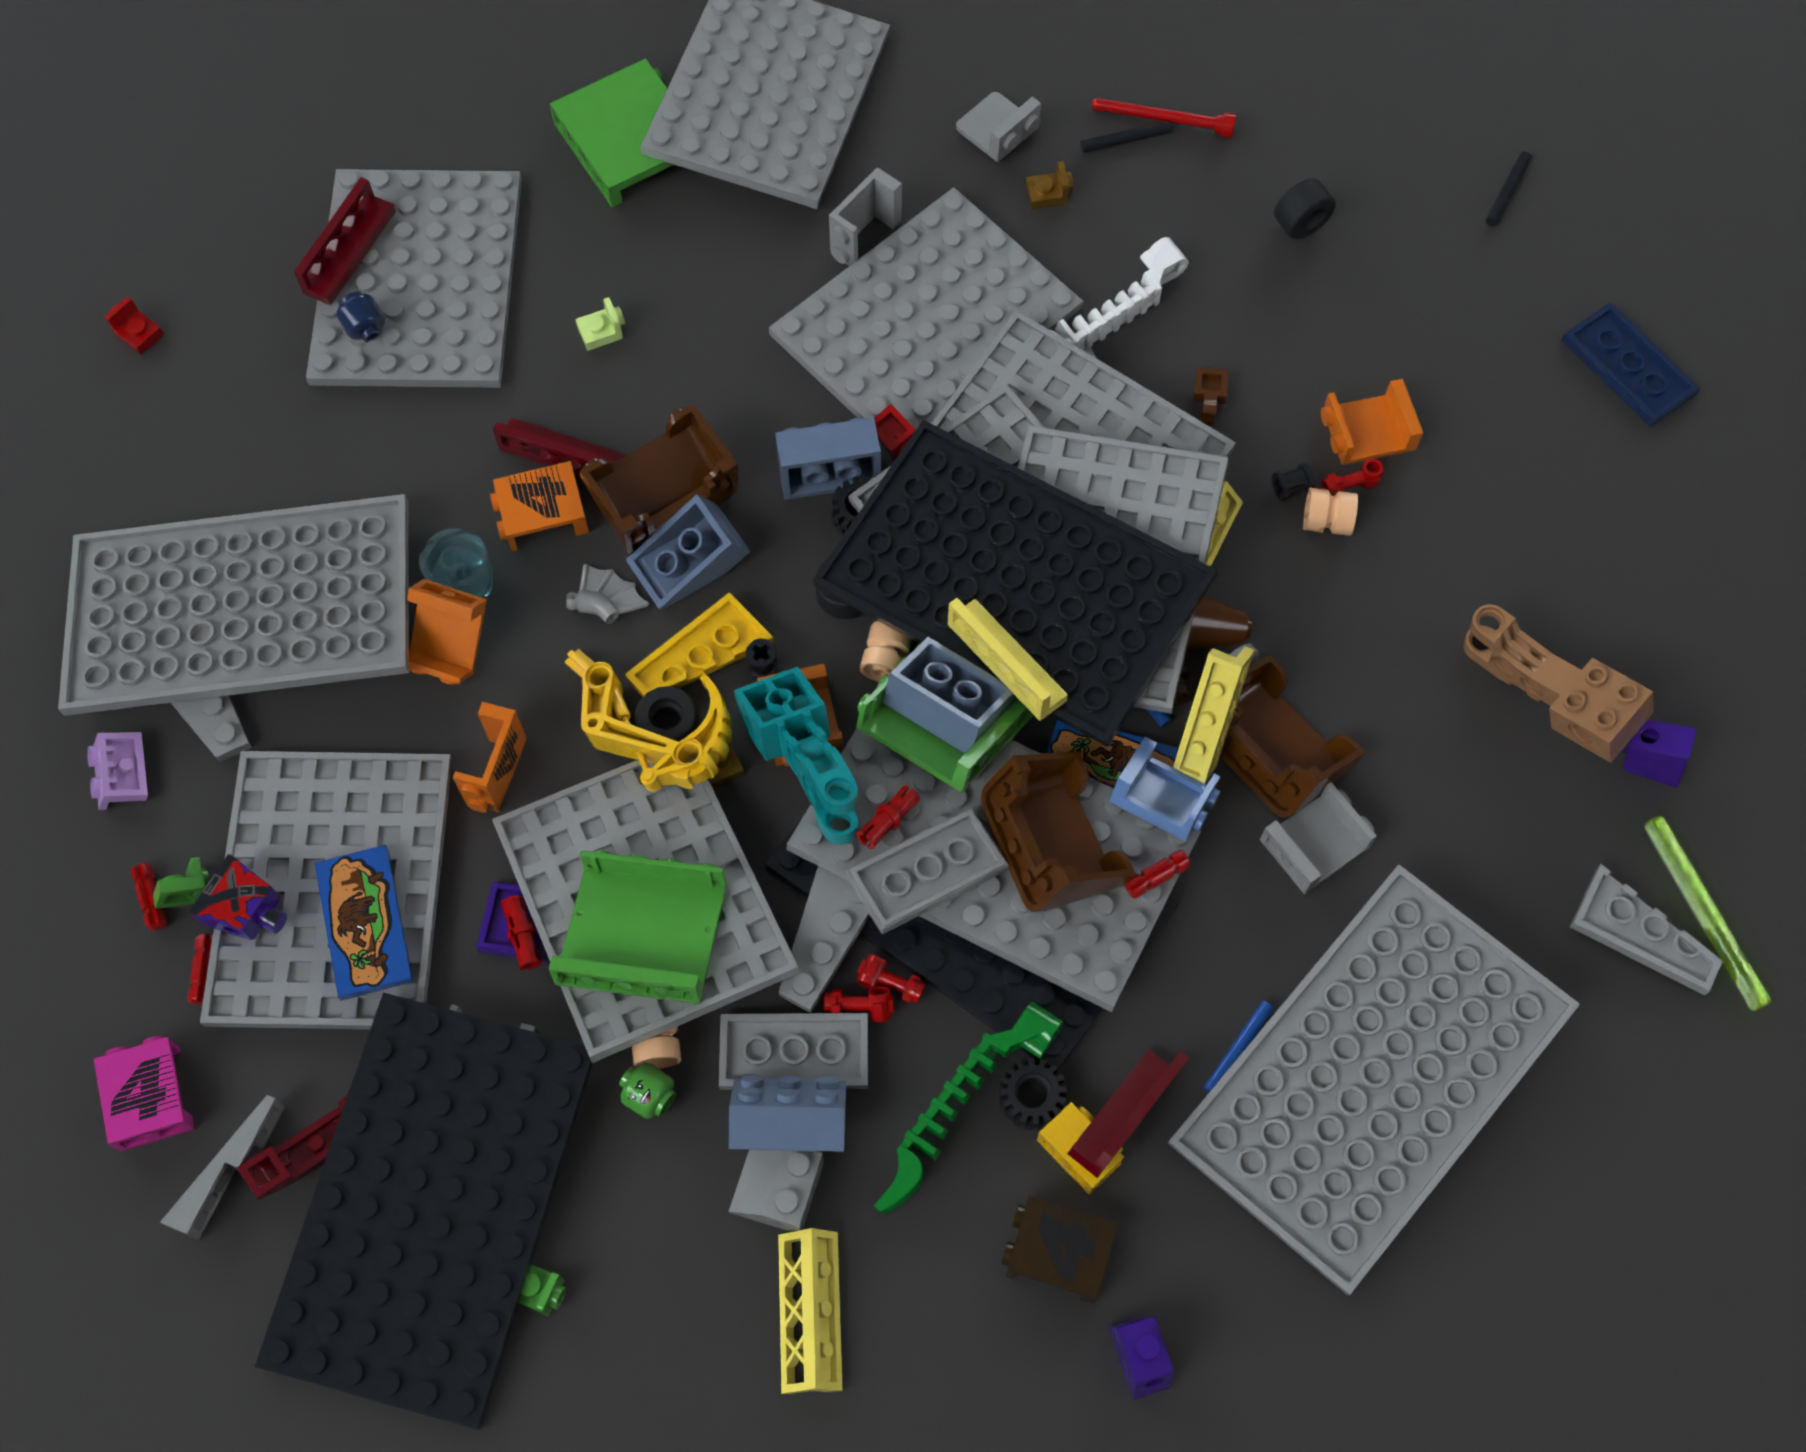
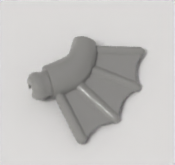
[566,564,649,624]

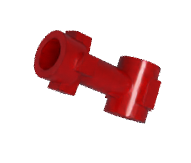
[1321,459,1385,496]
[856,954,926,1004]
[824,986,894,1022]

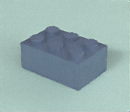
[775,417,881,500]
[882,637,1014,754]
[729,1074,846,1152]

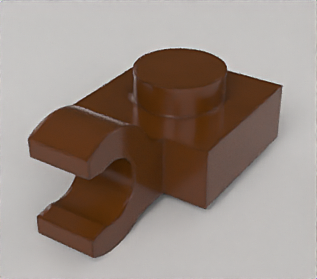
[1193,367,1229,426]

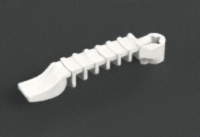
[1049,237,1189,350]

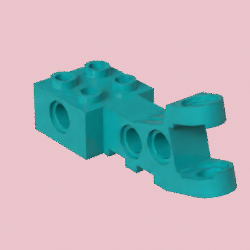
[734,666,859,845]

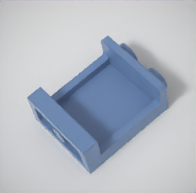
[1109,737,1221,841]

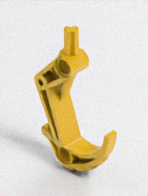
[565,649,732,792]

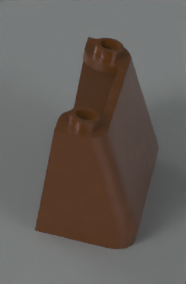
[579,404,738,555]
[1220,654,1366,818]
[981,752,1136,912]

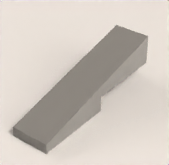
[160,1095,285,1241]

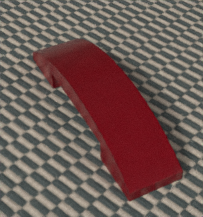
[237,1095,348,1200]

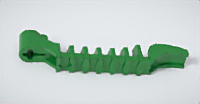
[874,1001,1064,1216]

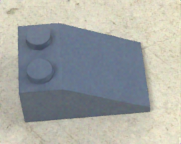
[626,494,751,611]

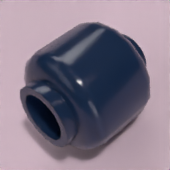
[336,291,386,342]

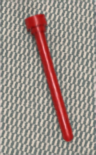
[1091,98,1237,139]

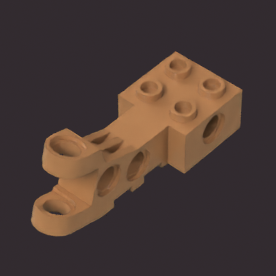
[1463,604,1654,763]

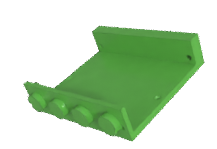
[856,644,1034,793]
[549,850,727,1004]

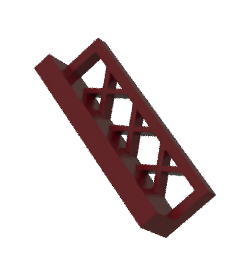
[294,177,396,306]
[493,417,627,477]
[1067,1049,1189,1178]

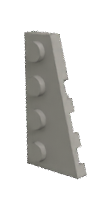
[171,695,252,762]
[1570,864,1723,996]
[779,866,870,1013]

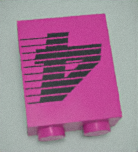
[94,1036,195,1152]

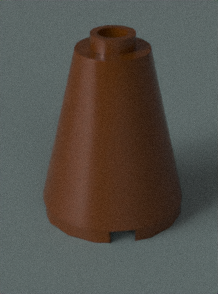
[1186,596,1252,651]

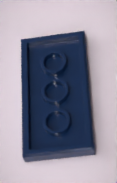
[1561,303,1700,428]

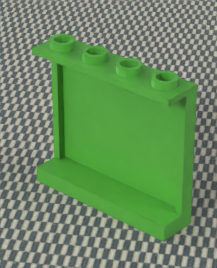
[549,58,674,207]

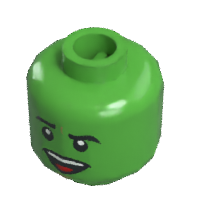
[619,1063,677,1119]

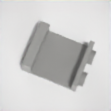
[829,167,902,266]
[1260,782,1377,894]

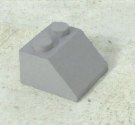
[729,1149,824,1232]

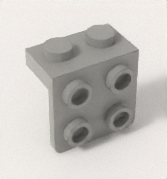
[956,92,1041,162]

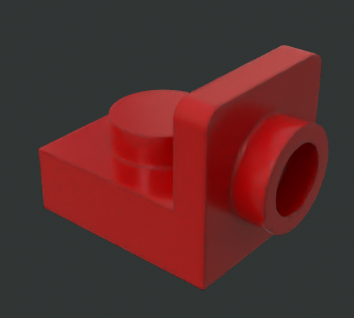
[105,297,164,355]
[874,404,915,461]

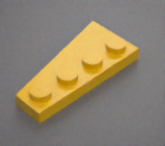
[625,592,774,697]

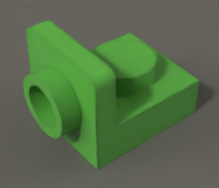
[153,857,209,909]
[519,1265,566,1316]

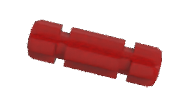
[1124,850,1191,898]
[130,862,168,931]
[187,933,213,1005]

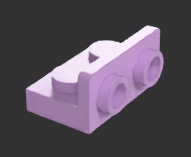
[87,732,148,810]

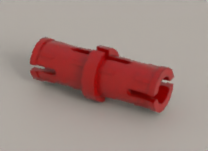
[856,785,920,849]
[500,895,542,971]

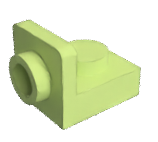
[575,297,625,351]

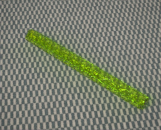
[1644,816,1771,1011]

